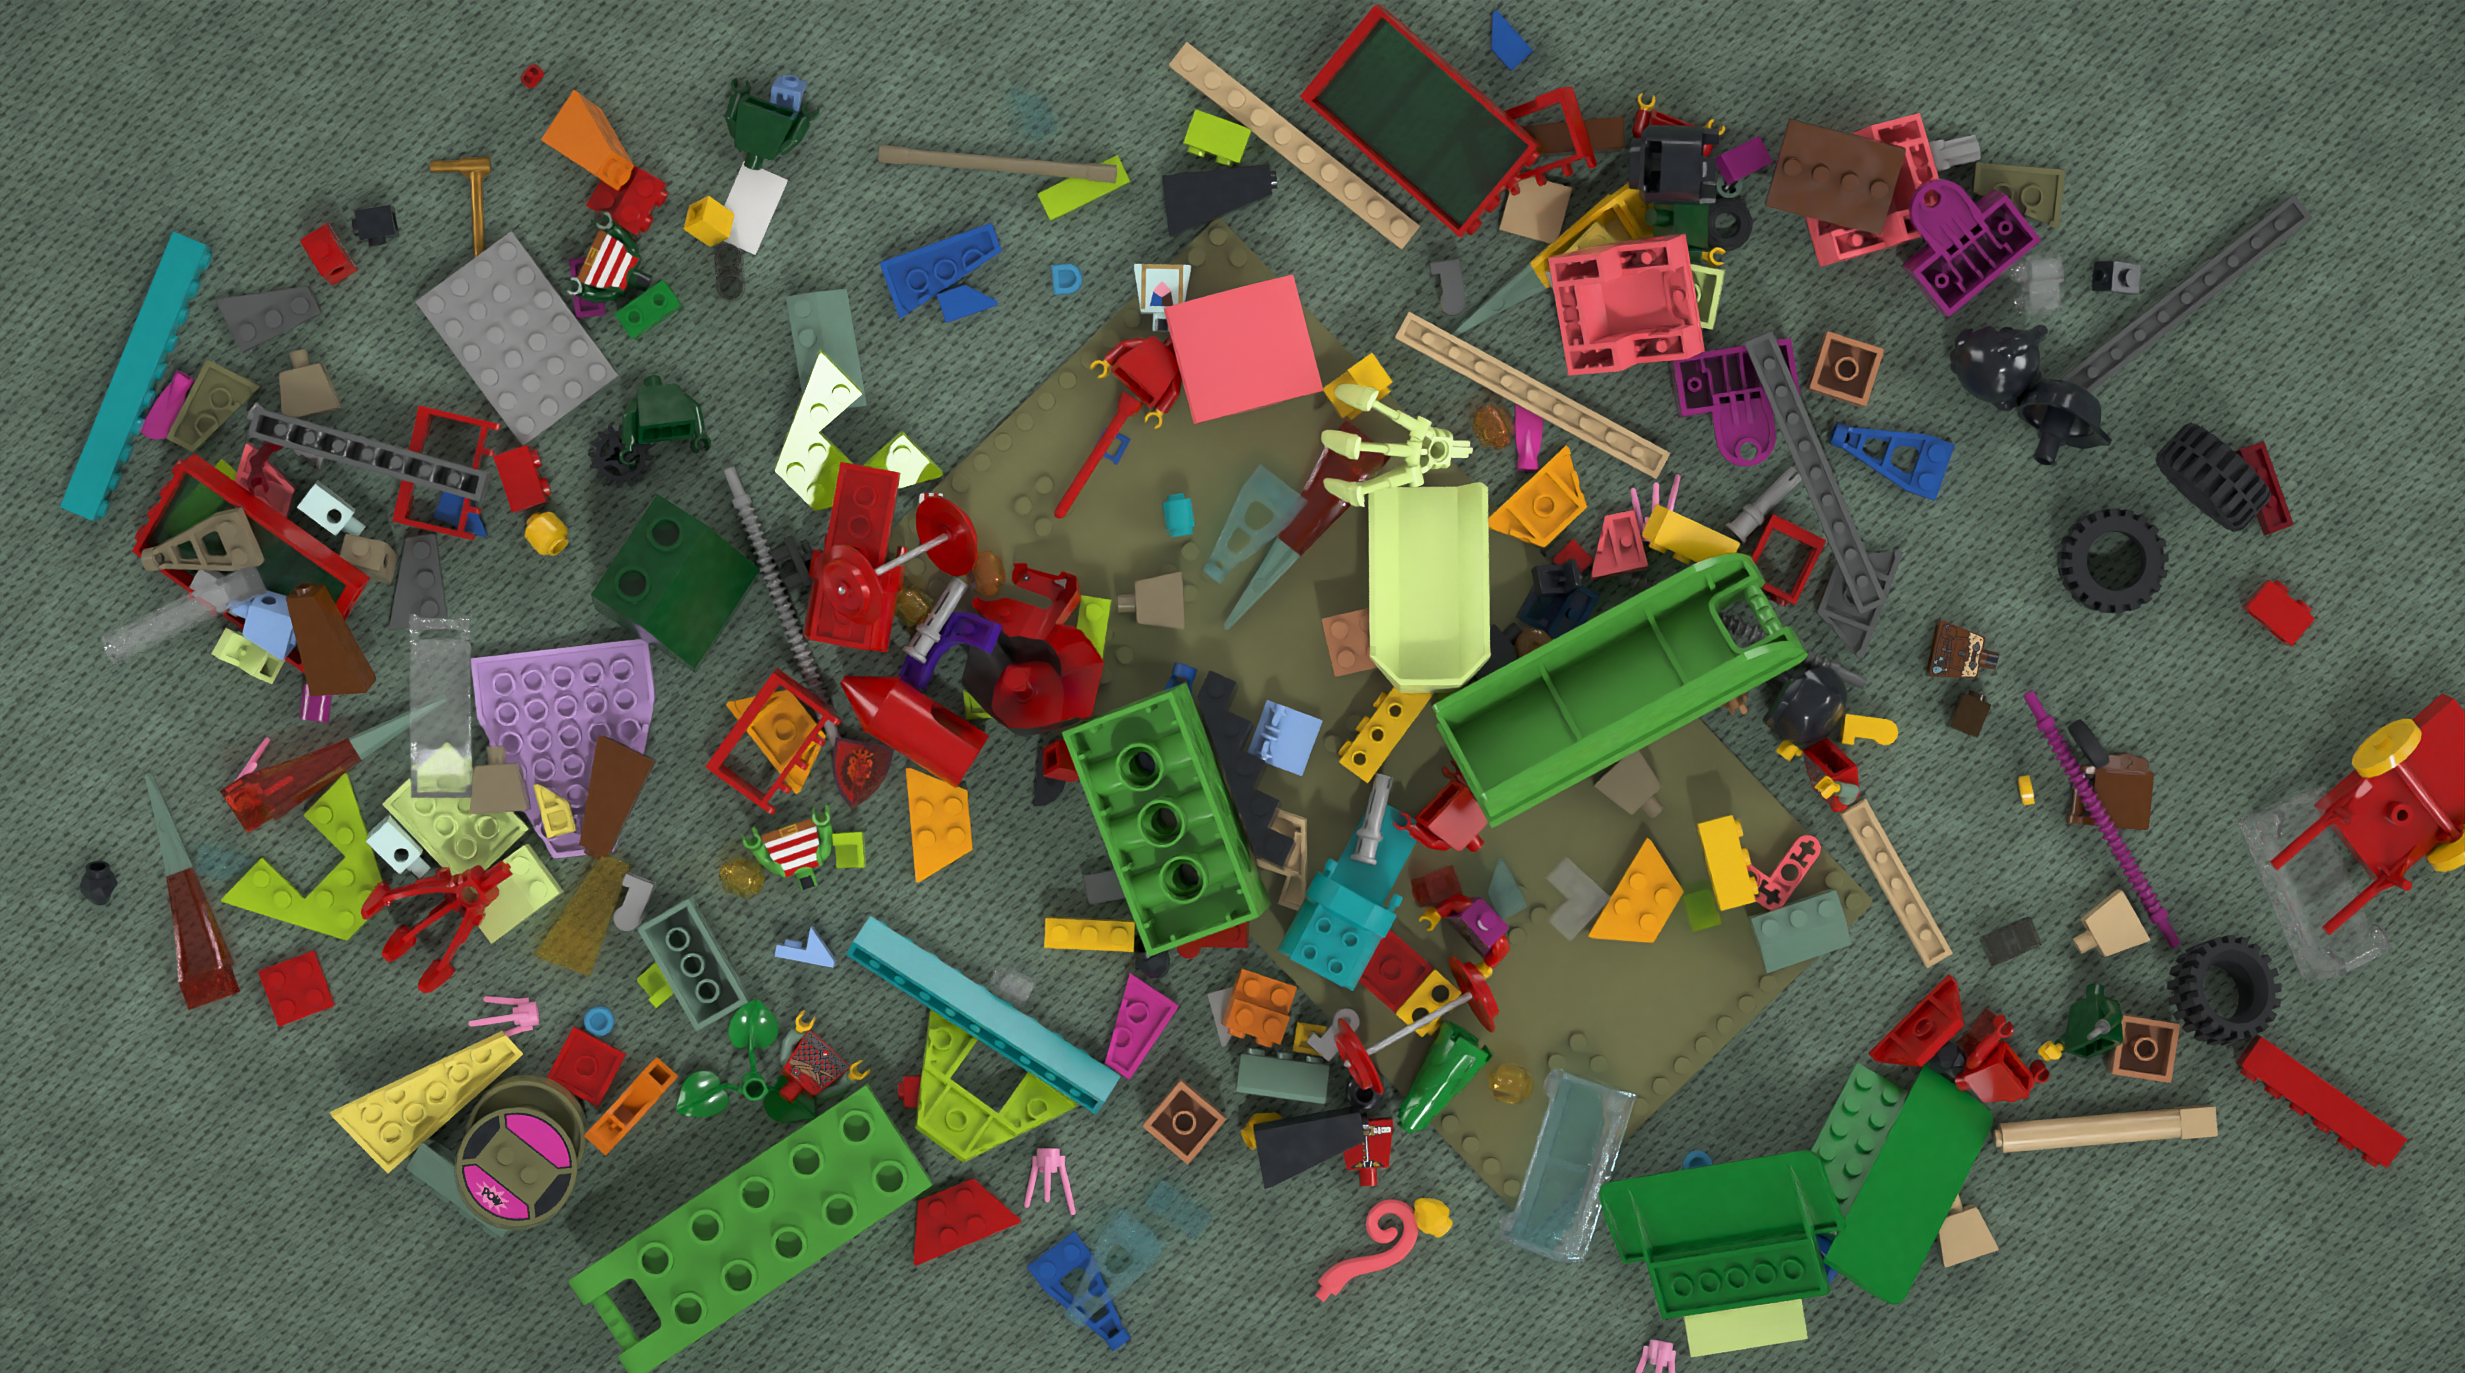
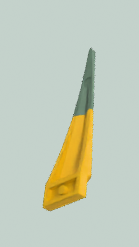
[1451,182,1653,336]

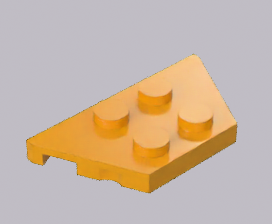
[1488,445,1587,549]
[726,690,827,794]
[906,768,973,882]
[1588,837,1684,943]

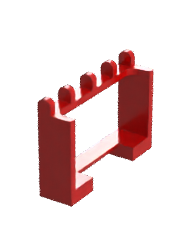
[1456,86,1597,196]
[392,405,501,541]
[705,668,842,815]

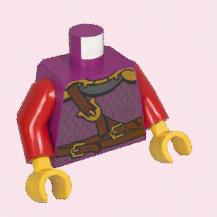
[1419,893,1510,980]

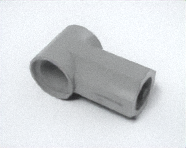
[1929,135,1981,173]

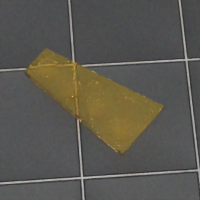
[534,856,631,976]

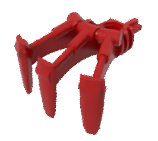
[361,861,513,993]

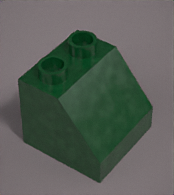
[591,494,760,673]

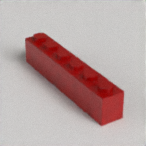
[2236,1035,2407,1168]

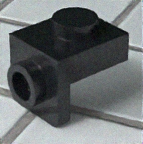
[2092,261,2141,295]
[1531,559,1582,598]

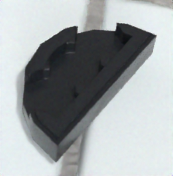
[1034,747,1066,806]

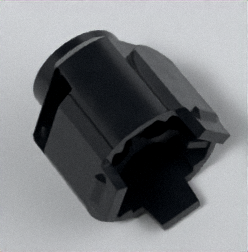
[1629,125,1719,206]

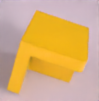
[683,196,734,247]

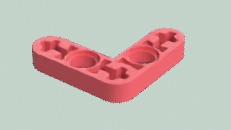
[1746,835,1821,910]

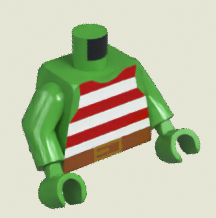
[741,805,833,891]

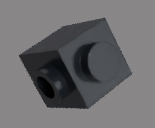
[352,205,399,246]

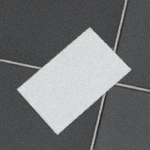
[724,161,788,255]

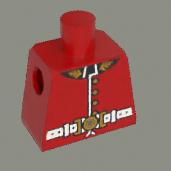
[300,222,358,285]
[1343,1117,1393,1186]

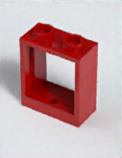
[1750,514,1827,607]

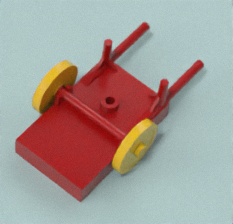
[2269,694,2465,936]

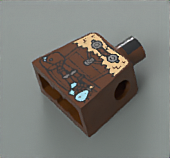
[1925,620,1999,678]

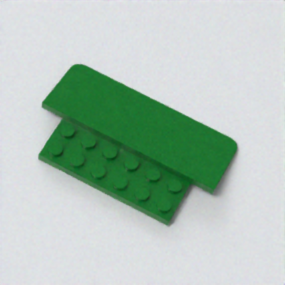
[1810,1063,1993,1305]
[1599,1150,1847,1320]

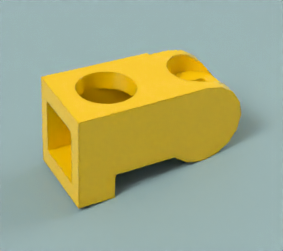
[1839,714,1898,745]

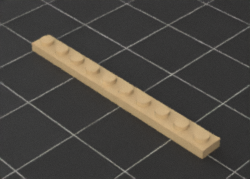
[1168,42,1420,250]
[1394,312,1670,480]

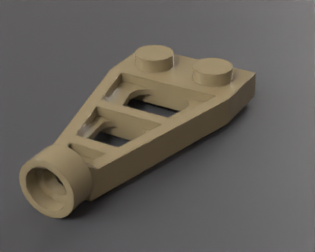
[141,507,265,572]

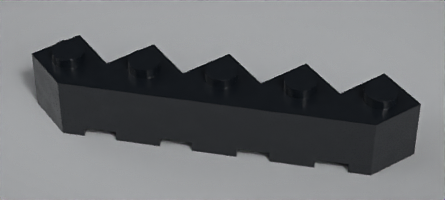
[1197,670,1297,871]

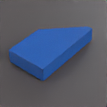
[1491,10,1533,72]
[936,285,998,323]
[434,492,488,538]

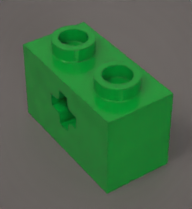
[614,280,683,340]

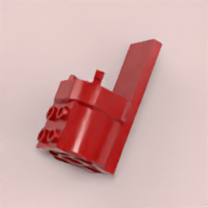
[802,462,907,652]

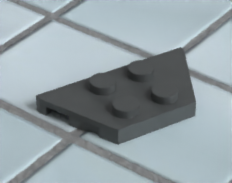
[1816,551,1904,659]

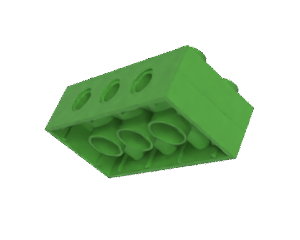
[1062,682,1272,957]

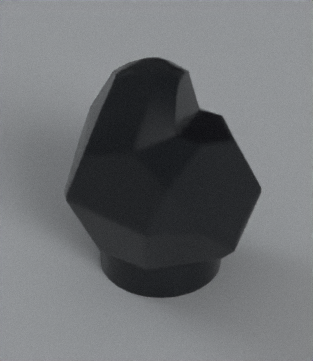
[80,861,118,906]
[1134,940,1170,978]
[1926,1040,1966,1074]

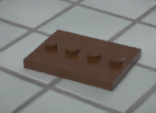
[1765,118,1906,235]

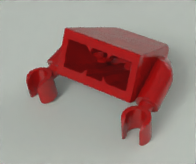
[1392,759,1487,852]
[1955,1015,2050,1102]

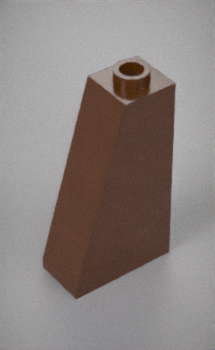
[1507,117,1625,159]
[286,582,376,696]
[579,734,657,860]

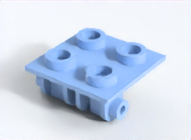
[1248,700,1323,776]

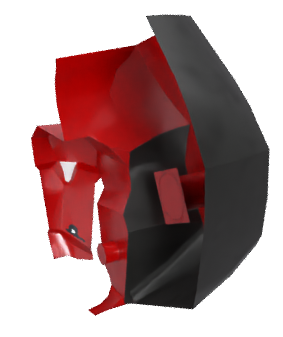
[961,563,1104,737]

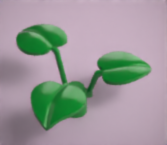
[675,999,815,1123]

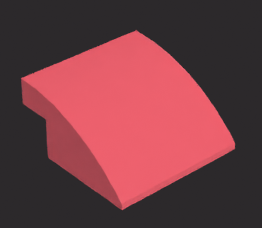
[1164,275,1324,424]

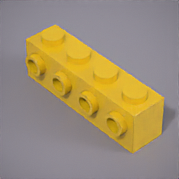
[1337,686,1434,783]

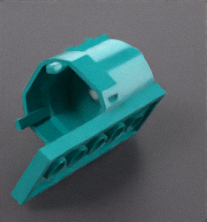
[1277,804,1417,991]

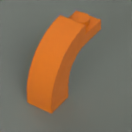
[584,1057,679,1156]

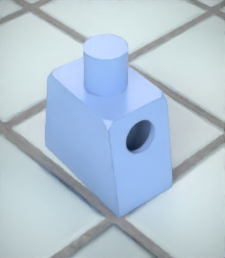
[232,590,297,661]

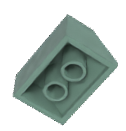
[1748,888,1851,973]
[1236,1047,1329,1104]

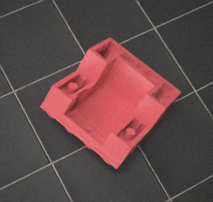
[1805,113,1939,267]
[1548,234,1705,376]

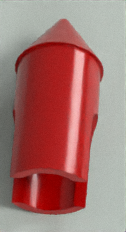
[840,676,989,788]

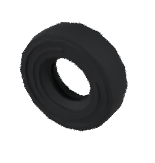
[1708,198,1753,252]
[2067,719,2110,769]

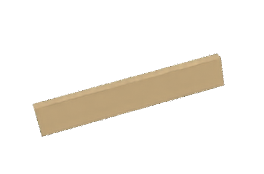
[1839,799,1953,968]

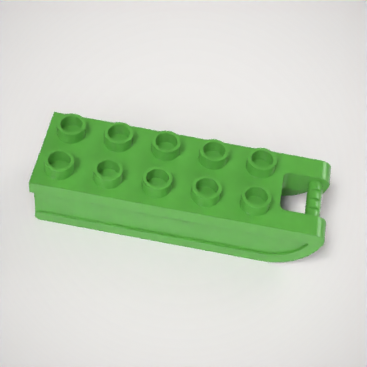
[1432,553,1808,828]
[568,1083,933,1373]

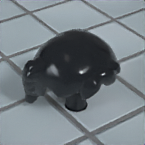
[1950,324,2048,411]

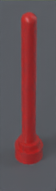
[1054,391,1143,519]

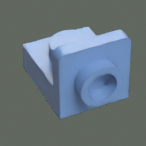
[770,75,807,117]

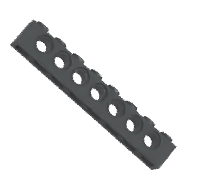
[248,407,492,502]

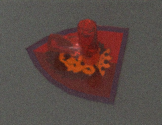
[832,737,894,809]

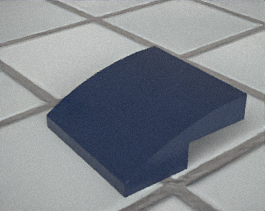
[1516,584,1600,639]

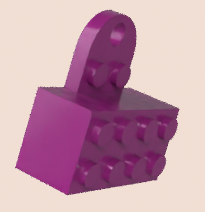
[1901,179,2041,317]
[1669,338,1801,467]

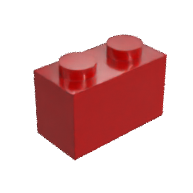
[493,445,552,513]
[2242,580,2315,646]

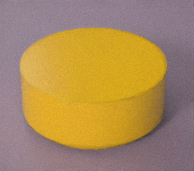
[2017,775,2035,806]

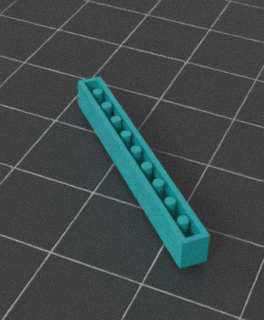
[60,231,213,521]
[845,916,1121,1115]

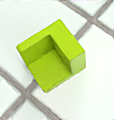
[832,831,866,868]
[637,962,674,1008]

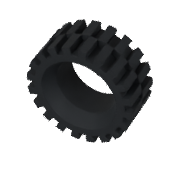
[2057,508,2169,613]
[2167,935,2282,1046]

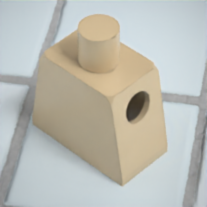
[2073,889,2150,957]
[1936,1194,1999,1268]

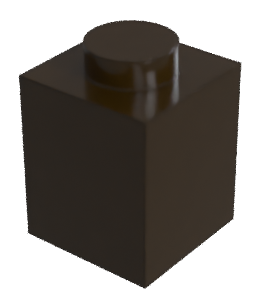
[1946,690,1991,738]

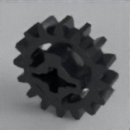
[588,424,654,488]

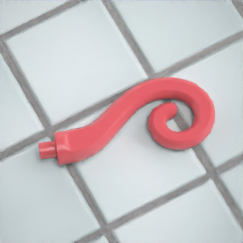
[1315,1199,1419,1302]

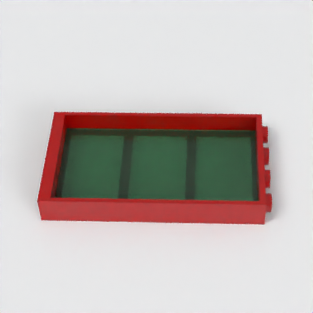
[1299,4,1542,238]
[132,453,370,674]

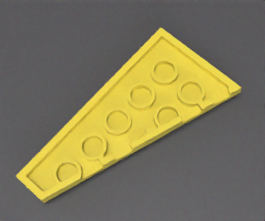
[330,1031,523,1173]

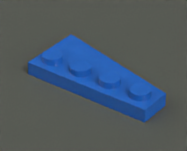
[879,222,1002,319]

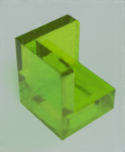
[1681,889,1722,932]

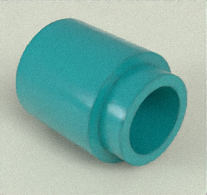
[1162,493,1195,537]

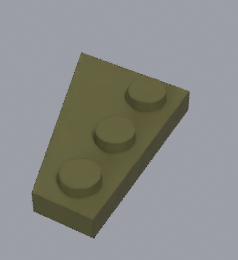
[1972,162,2065,229]
[166,359,262,452]

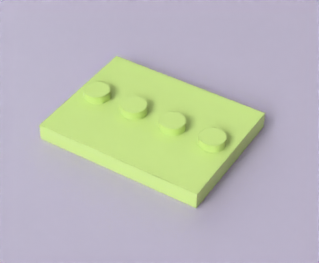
[382,742,530,876]
[1683,1299,1808,1357]

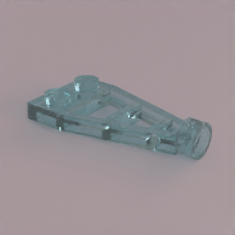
[1202,464,1308,584]
[1063,1208,1168,1329]

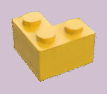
[1322,353,1393,420]

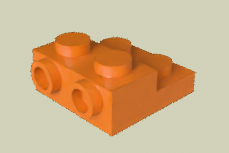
[1221,968,1297,1048]

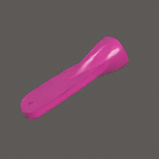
[141,370,196,439]
[1515,404,1543,472]

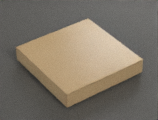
[1499,173,1572,244]

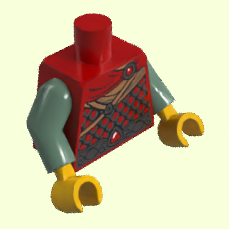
[1776,737,1860,812]
[778,1010,870,1104]

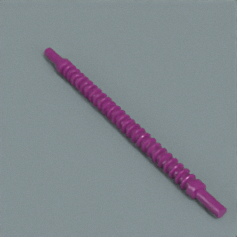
[2023,690,2181,948]

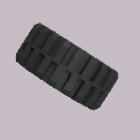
[2155,423,2271,532]

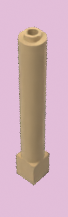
[1993,1104,2218,1153]

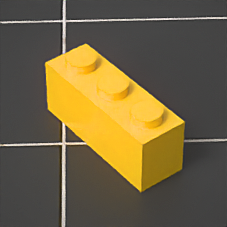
[1641,504,1741,565]
[1695,814,1759,911]
[1044,916,1135,952]

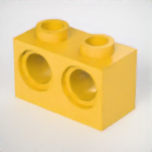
[1395,968,1462,1038]

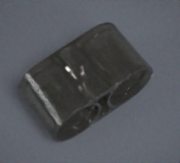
[714,243,746,302]
[1979,916,2042,966]

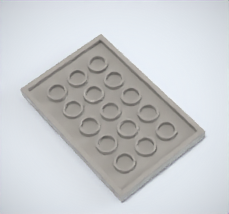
[416,231,619,446]

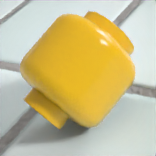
[524,512,569,556]

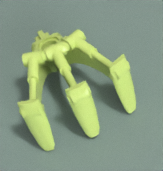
[1321,384,1473,507]

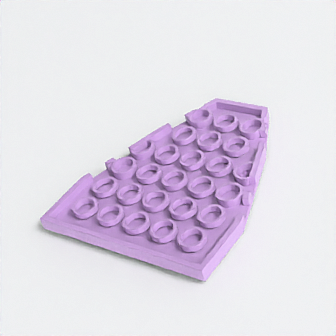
[470,639,656,858]

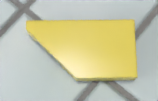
[533,784,577,839]

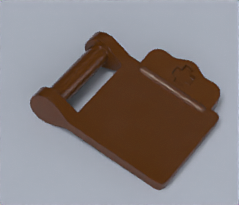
[2066,752,2154,830]

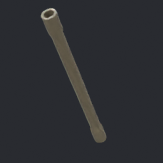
[878,145,1117,183]

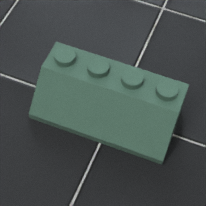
[786,289,867,410]
[637,897,751,1032]
[406,1137,510,1238]

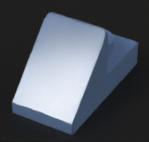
[775,926,836,968]

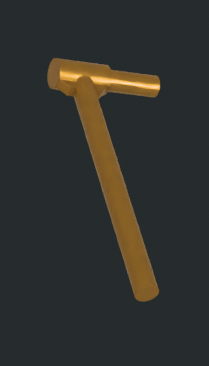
[430,157,492,258]

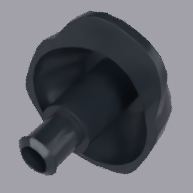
[2017,379,2112,465]
[1762,667,1847,743]

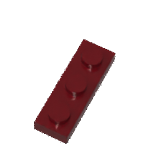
[2235,441,2294,536]

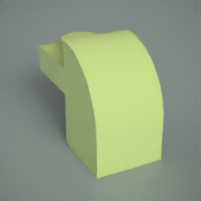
[212,628,285,684]

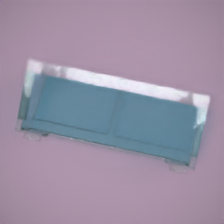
[1498,1068,1637,1264]

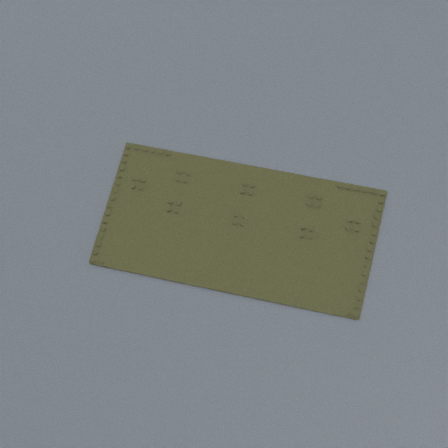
[887,218,1872,1227]

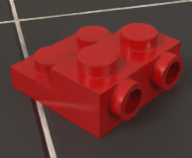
[586,165,669,236]

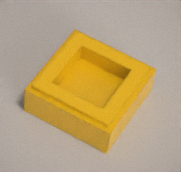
[1292,1021,1327,1056]

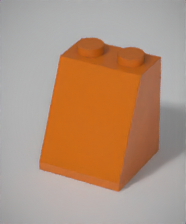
[541,90,634,191]

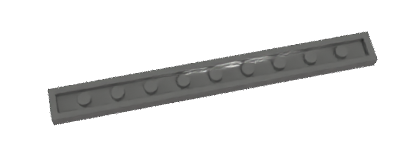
[2059,195,2313,393]
[1743,330,1887,614]

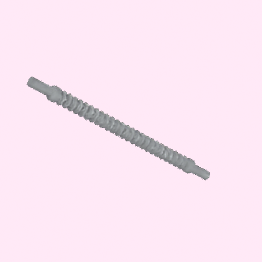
[724,466,841,747]

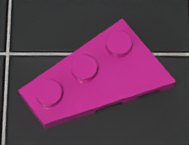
[1105,972,1179,1080]

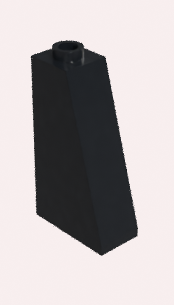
[1163,164,1278,237]
[1253,1105,1369,1189]

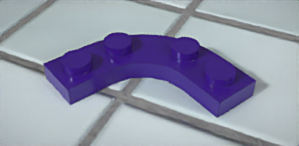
[898,612,1003,690]

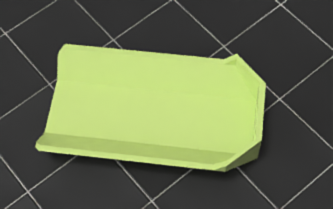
[1368,482,1491,693]

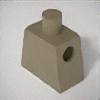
[279,349,343,419]
[340,534,398,584]
[1118,572,1185,629]
[470,746,531,815]
[1592,750,1665,820]

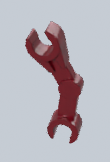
[247,441,284,496]

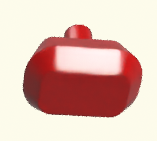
[520,64,544,88]

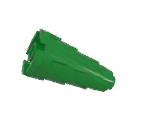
[1397,1020,1494,1134]

